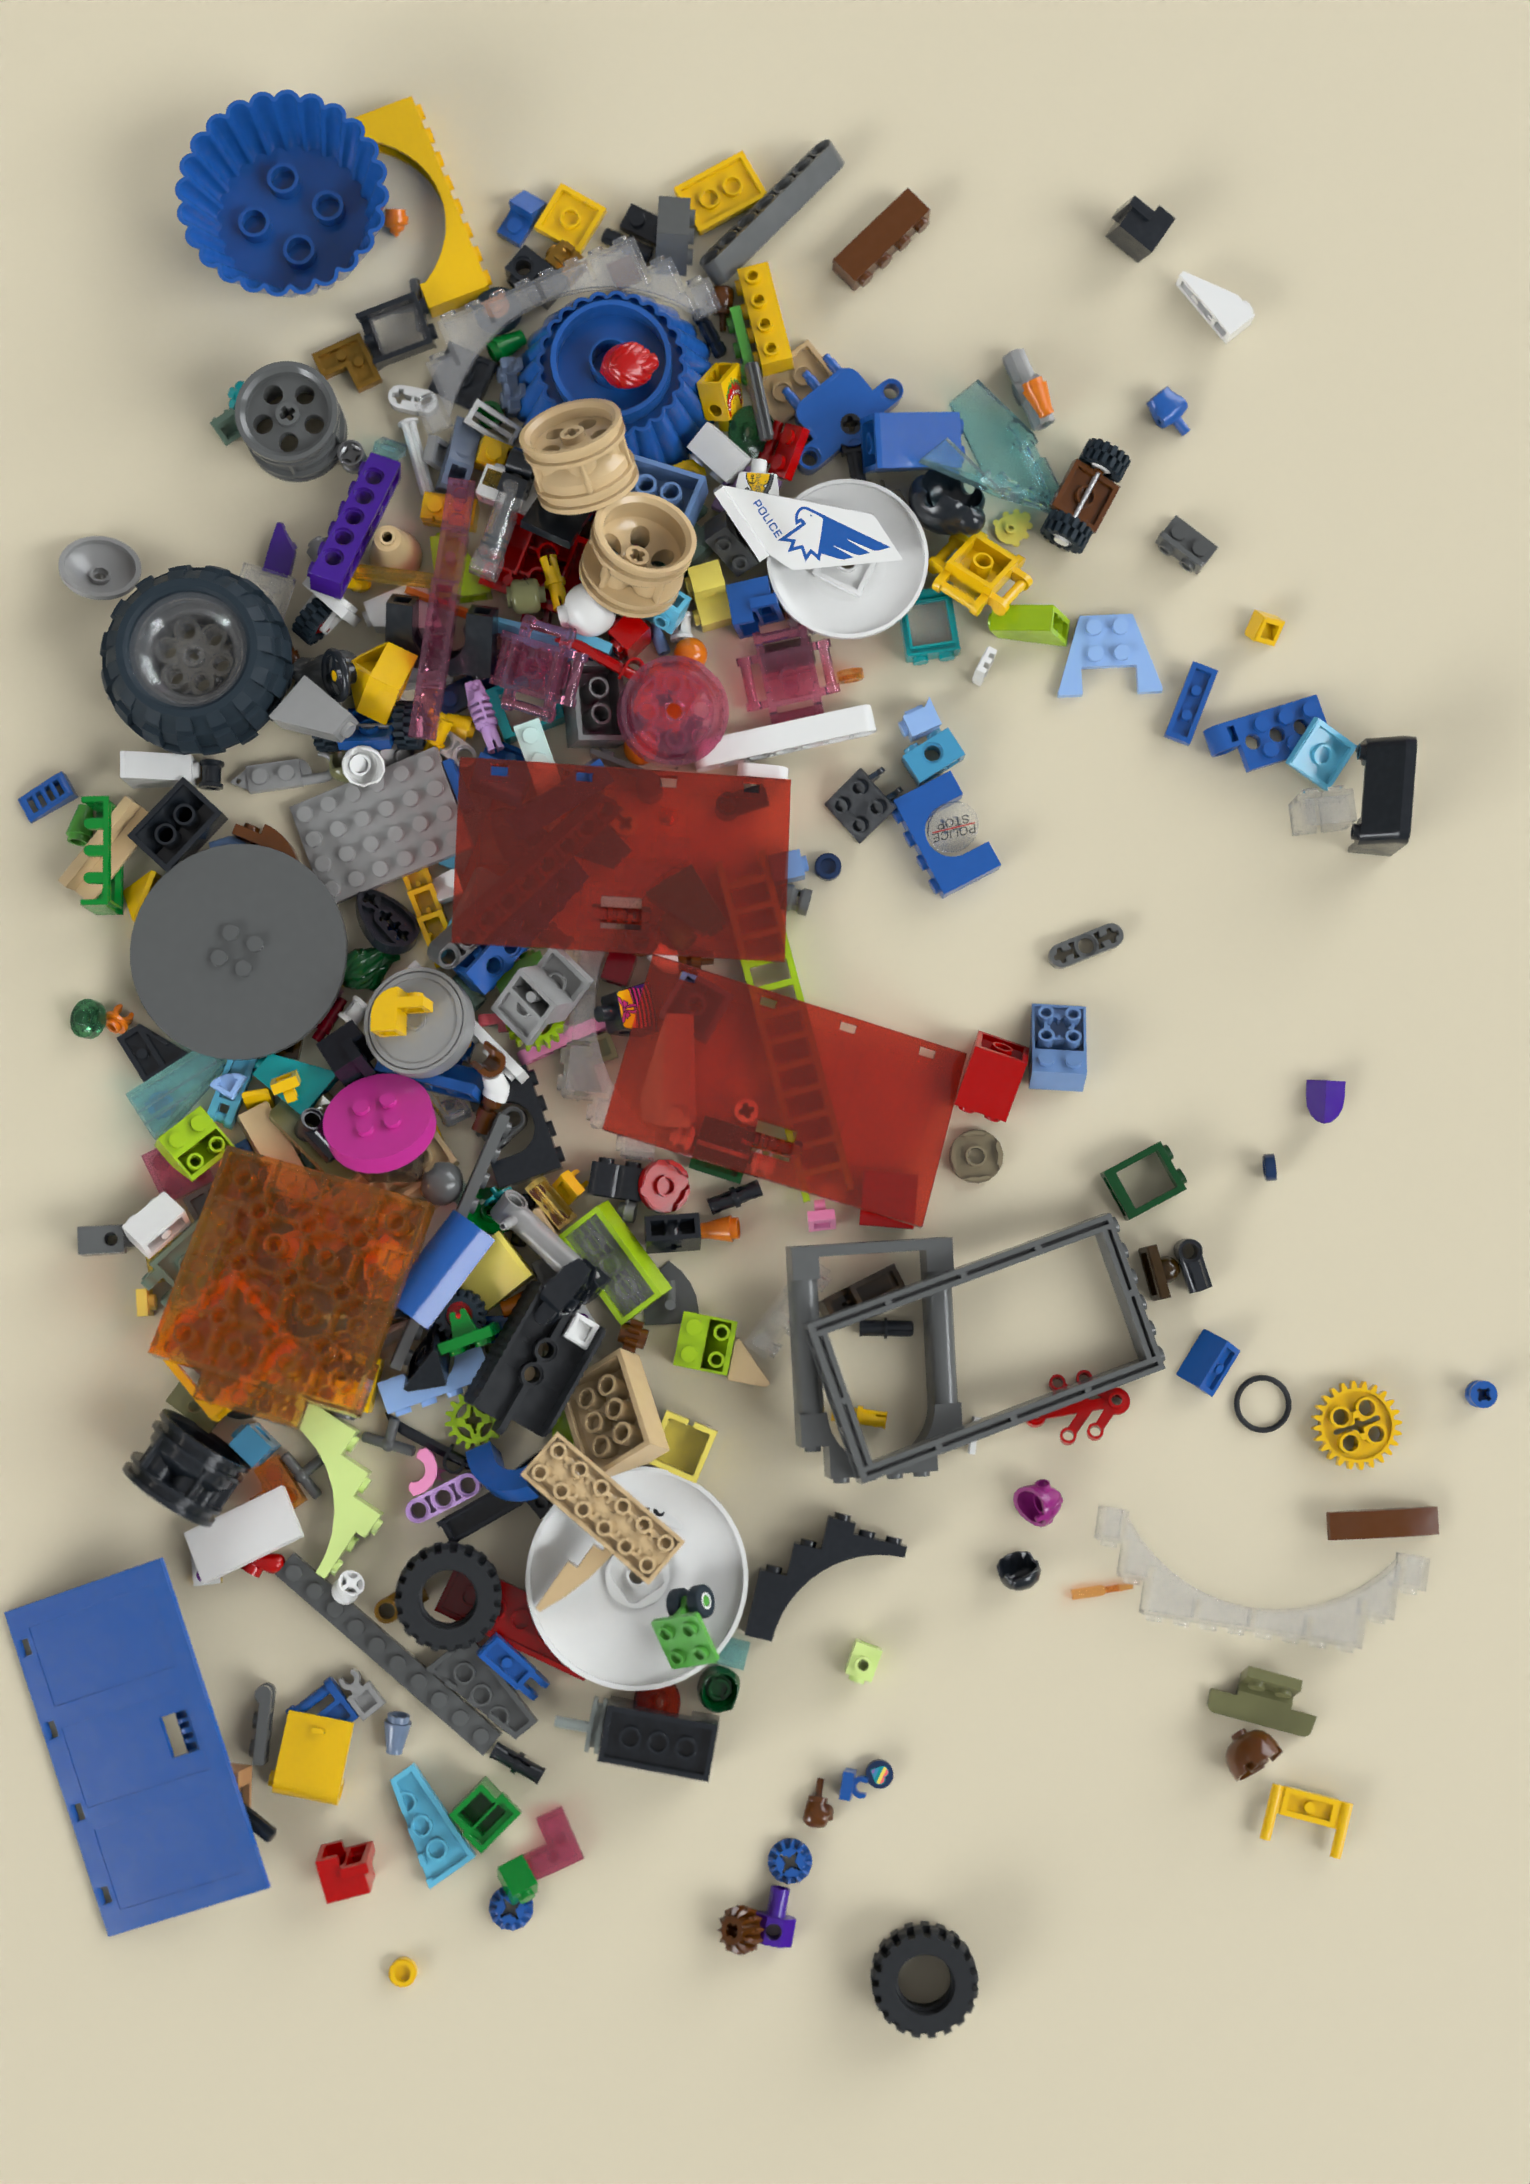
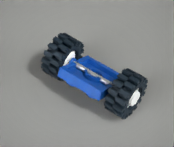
[312,700,427,752]

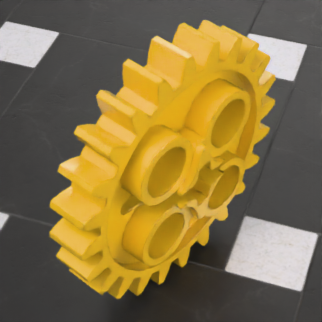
[1311,1381,1402,1470]

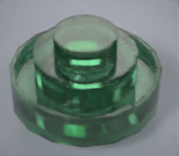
[70,999,107,1039]

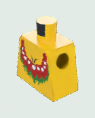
[697,363,743,432]

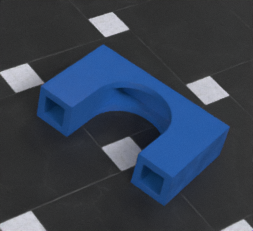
[892,770,1001,899]

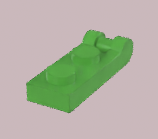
[726,305,754,386]

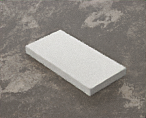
[184,1485,305,1584]

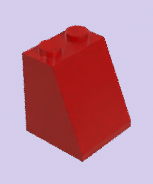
[954,1030,1029,1122]

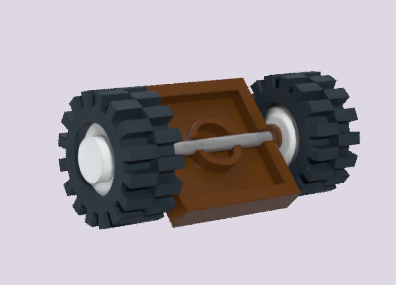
[1040,438,1131,554]

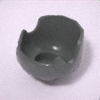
[420,1162,463,1206]

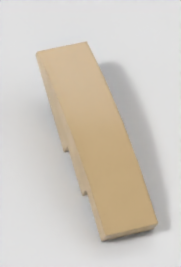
[535,1543,612,1612]

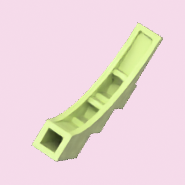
[286,1395,384,1579]

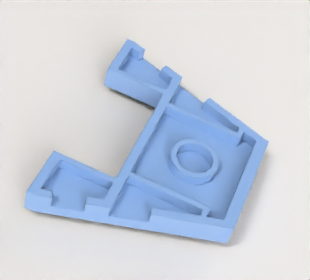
[1057,614,1163,698]

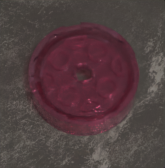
[617,655,729,768]

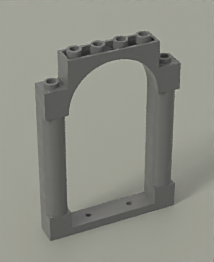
[785,1237,962,1483]

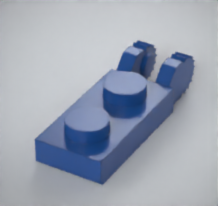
[477,1632,550,1701]

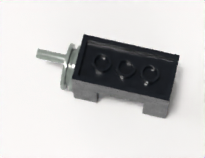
[554,1696,720,1782]

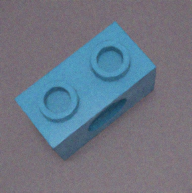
[901,728,965,787]
[228,1422,281,1468]

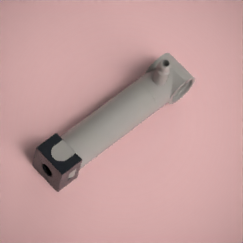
[490,1189,611,1305]

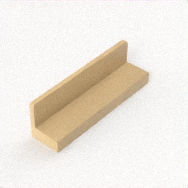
[58,796,149,899]
[237,1101,319,1215]

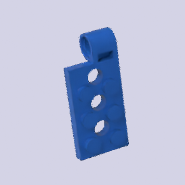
[1203,694,1327,773]

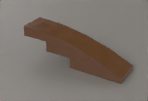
[1326,1506,1439,1540]

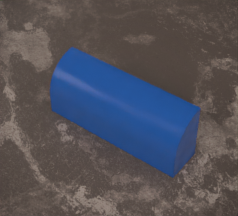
[386,1210,495,1330]

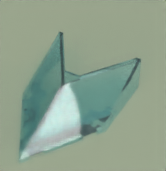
[918,379,1059,513]

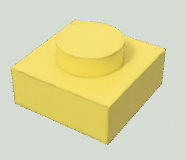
[135,1288,158,1317]

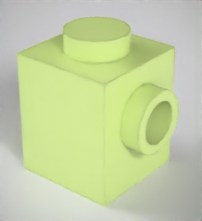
[844,1638,883,1684]

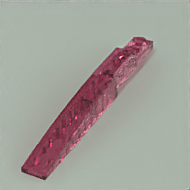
[408,477,476,741]

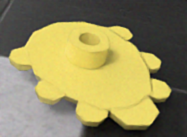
[993,509,1033,547]

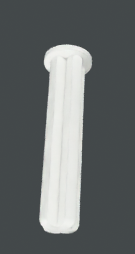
[398,417,435,498]

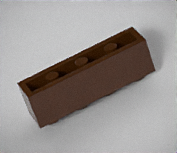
[832,188,930,291]

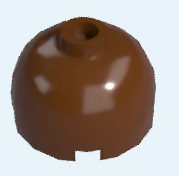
[1225,1728,1283,1781]

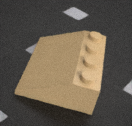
[564,1348,670,1477]

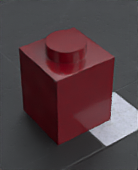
[601,945,638,988]

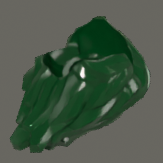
[342,947,401,992]

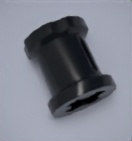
[199,759,224,791]

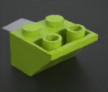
[154,1106,236,1182]
[673,1311,738,1376]

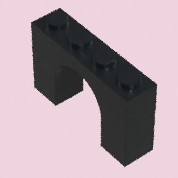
[385,593,499,680]
[469,1064,566,1190]

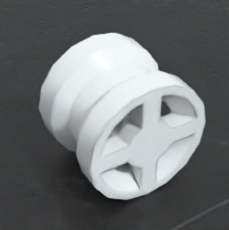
[331,1570,365,1605]

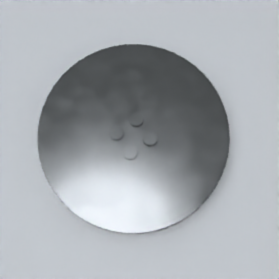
[130,844,348,1061]

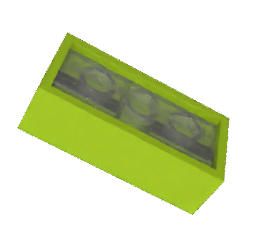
[558,1200,672,1325]

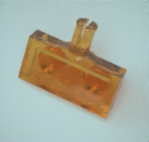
[250,1454,308,1509]

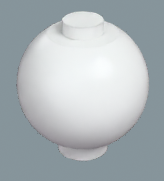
[557,583,616,637]

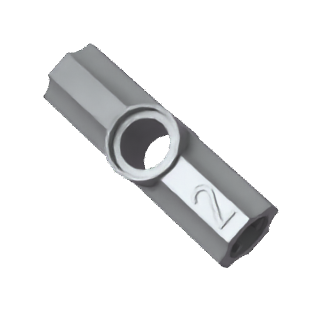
[1002,348,1055,431]

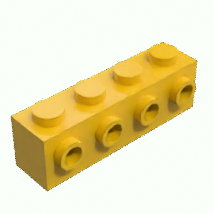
[734,261,794,377]

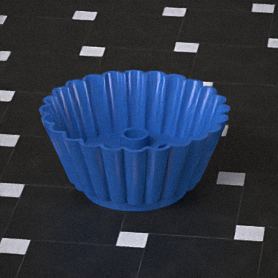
[175,89,389,298]
[516,290,715,466]

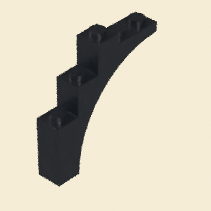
[745,1512,907,1642]

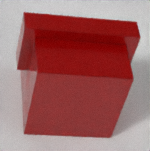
[315,1839,375,1904]

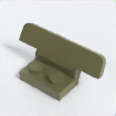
[269,1092,357,1186]
[1207,1666,1317,1737]

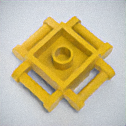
[928,531,1033,617]

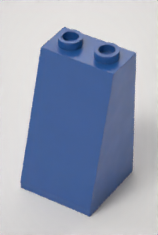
[860,412,965,474]

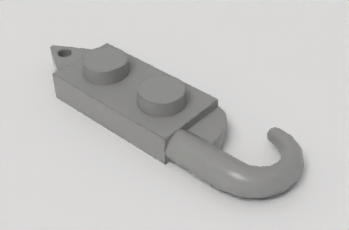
[231,752,333,794]

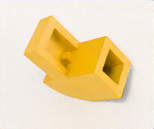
[370,986,433,1037]

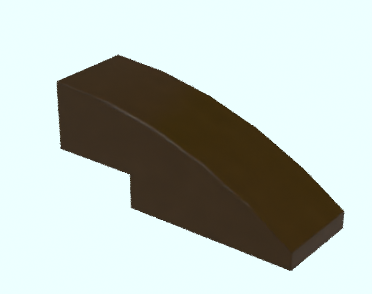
[819,1263,905,1316]

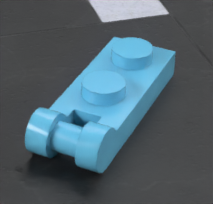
[207,1059,259,1130]

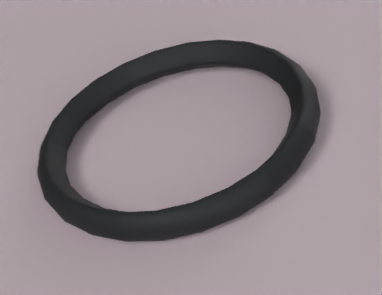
[1234,1375,1291,1433]

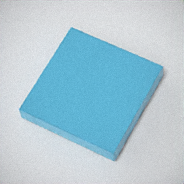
[1285,717,1357,792]

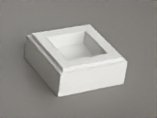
[561,1312,600,1350]

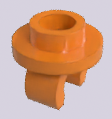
[104,1004,134,1034]

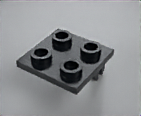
[824,767,904,844]

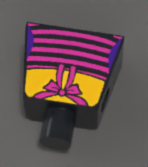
[594,982,659,1038]

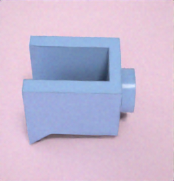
[898,697,942,742]

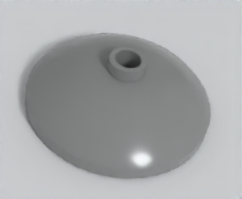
[58,536,141,600]

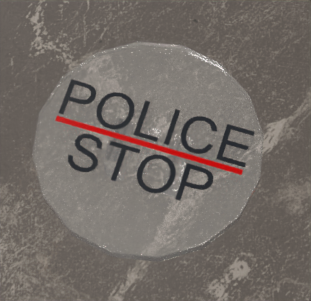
[927,801,979,853]

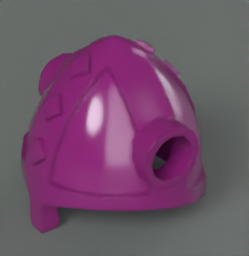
[1013,1479,1063,1527]

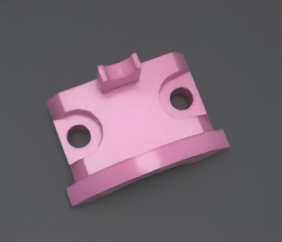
[408,1447,446,1496]

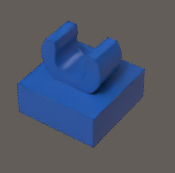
[839,1768,869,1801]

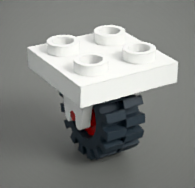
[292,577,362,646]

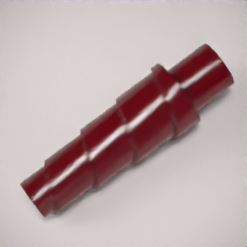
[311,997,348,1042]

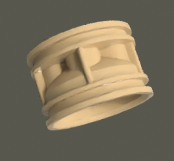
[519,398,639,515]
[579,492,697,618]

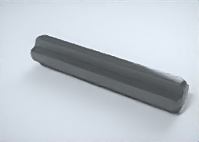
[744,361,774,441]

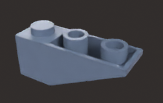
[435,416,482,497]

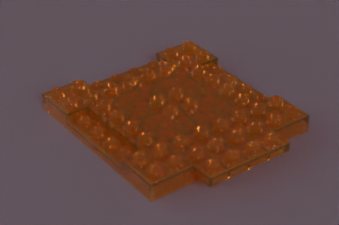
[148,1145,436,1430]

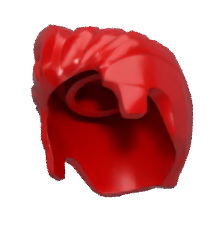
[600,342,659,389]

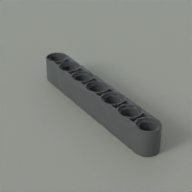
[700,139,844,285]

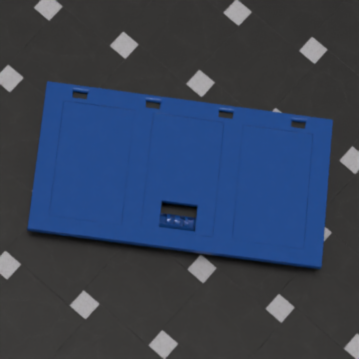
[4,1557,271,1937]

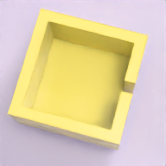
[649,1410,718,1483]

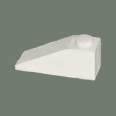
[1176,271,1255,344]

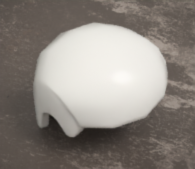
[341,745,385,787]

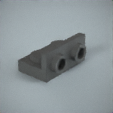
[1155,515,1218,574]

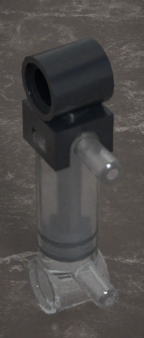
[469,446,535,583]

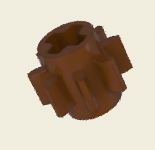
[617,1319,649,1353]

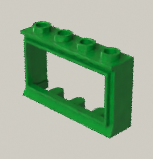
[80,796,124,915]

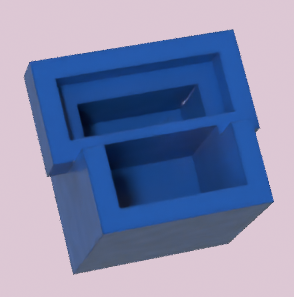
[726,576,785,639]

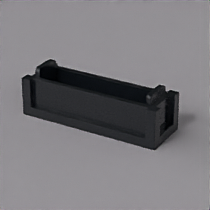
[436,1492,524,1543]

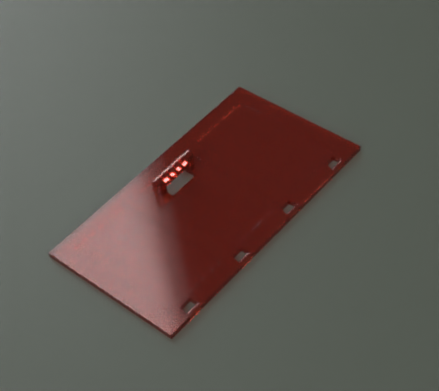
[451,757,791,963]
[602,954,967,1228]

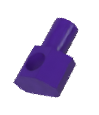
[756,1885,796,1948]

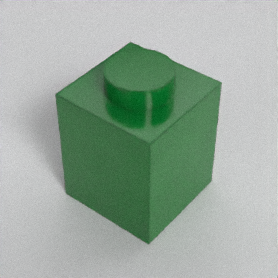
[497,1854,538,1905]

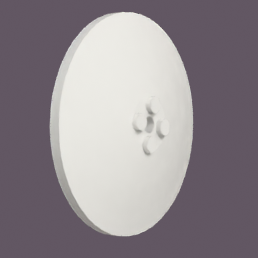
[526,1466,748,1691]

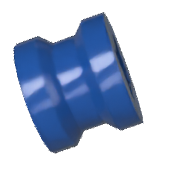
[1465,1380,1498,1408]

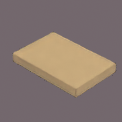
[746,339,833,425]

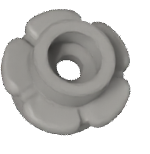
[618,1199,638,1223]

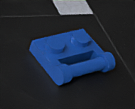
[286,1676,359,1733]

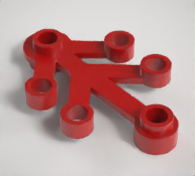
[1026,1370,1130,1445]

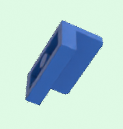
[1177,1329,1240,1397]

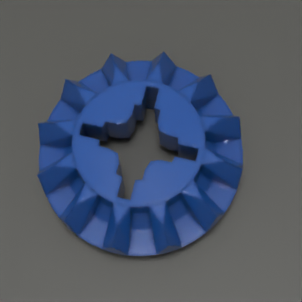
[768,1838,812,1885]
[489,1887,534,1931]

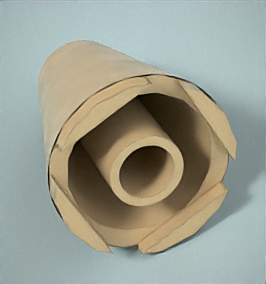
[369,525,422,582]

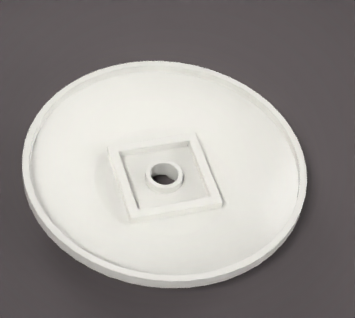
[767,479,928,639]

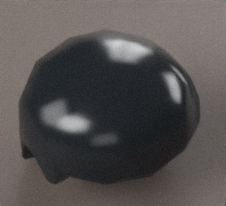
[997,1551,1041,1591]

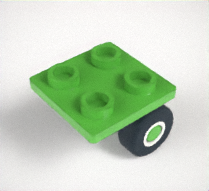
[651,1584,720,1669]

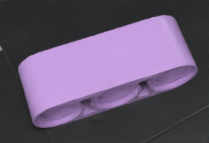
[405,1472,482,1523]

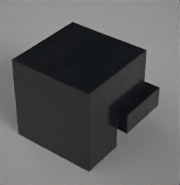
[1105,195,1176,263]
[316,1020,378,1087]

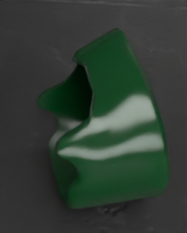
[697,1665,740,1713]

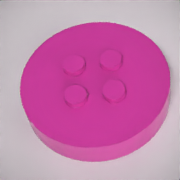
[323,1074,436,1173]

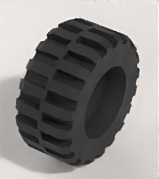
[394,1541,502,1653]
[870,1921,979,2039]

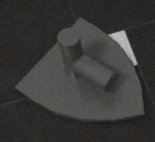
[644,1261,699,1325]

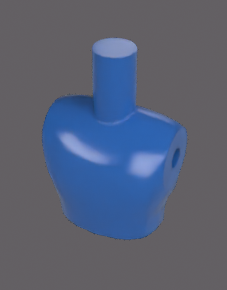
[1146,386,1190,436]

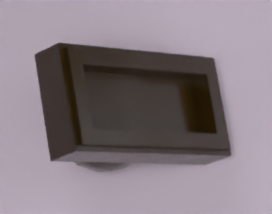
[1138,1244,1180,1301]

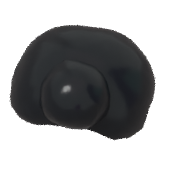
[909,468,986,535]

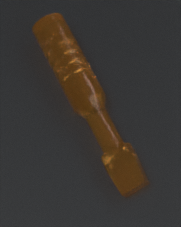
[1070,1583,1133,1600]

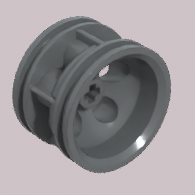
[235,361,348,482]

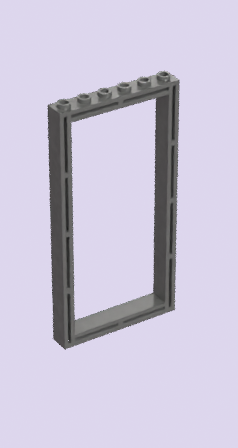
[802,1213,1166,1484]

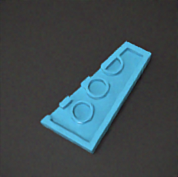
[390,1762,476,1889]

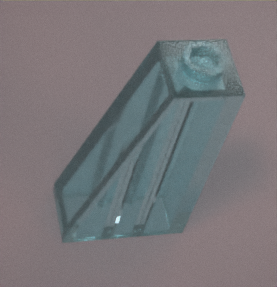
[126,1051,226,1140]

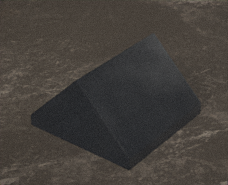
[403,1323,451,1392]

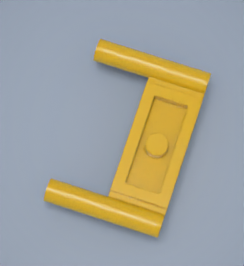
[1259,1783,1353,1859]

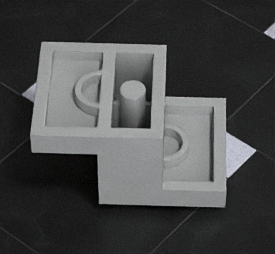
[490,944,594,1046]

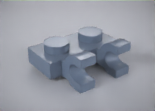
[496,357,526,418]

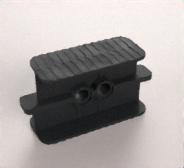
[464,1281,606,1437]

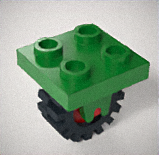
[435,1289,501,1357]

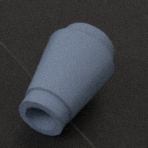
[384,1711,412,1755]

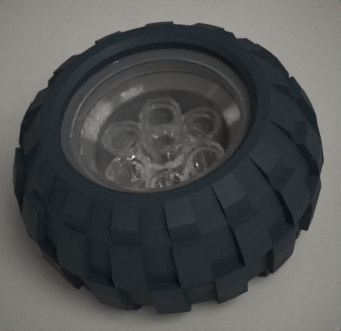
[100,565,294,756]

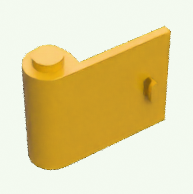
[268,1710,355,1806]

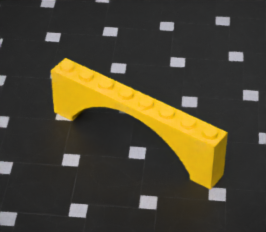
[354,96,493,318]

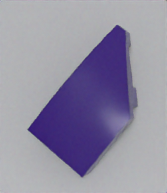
[263,522,297,579]

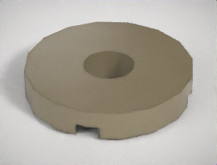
[949,1129,1003,1183]

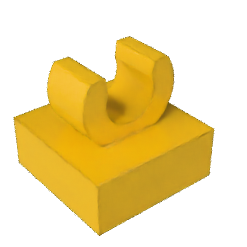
[270,1069,301,1104]
[552,1169,589,1206]

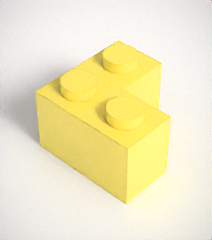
[684,559,733,633]

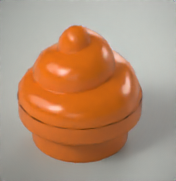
[384,209,409,237]

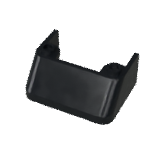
[1348,736,1417,856]

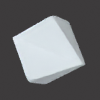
[433,868,465,905]

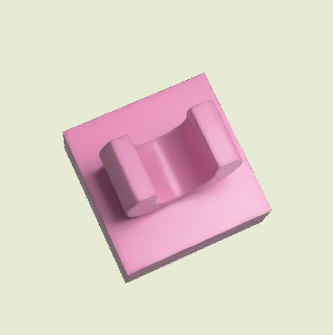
[807,1199,836,1232]

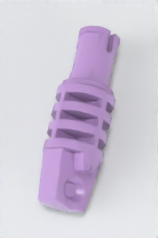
[465,679,505,754]

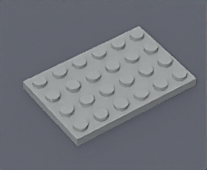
[289,746,474,904]

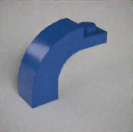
[465,1441,539,1502]

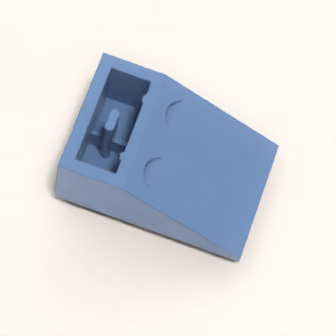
[1029,1003,1087,1092]

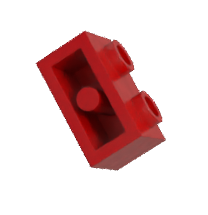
[608,616,652,661]

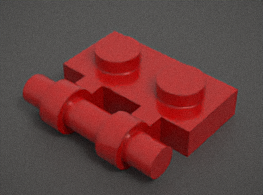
[757,420,810,482]

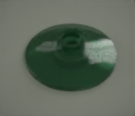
[728,405,774,459]

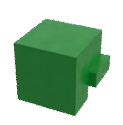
[449,1776,522,1854]

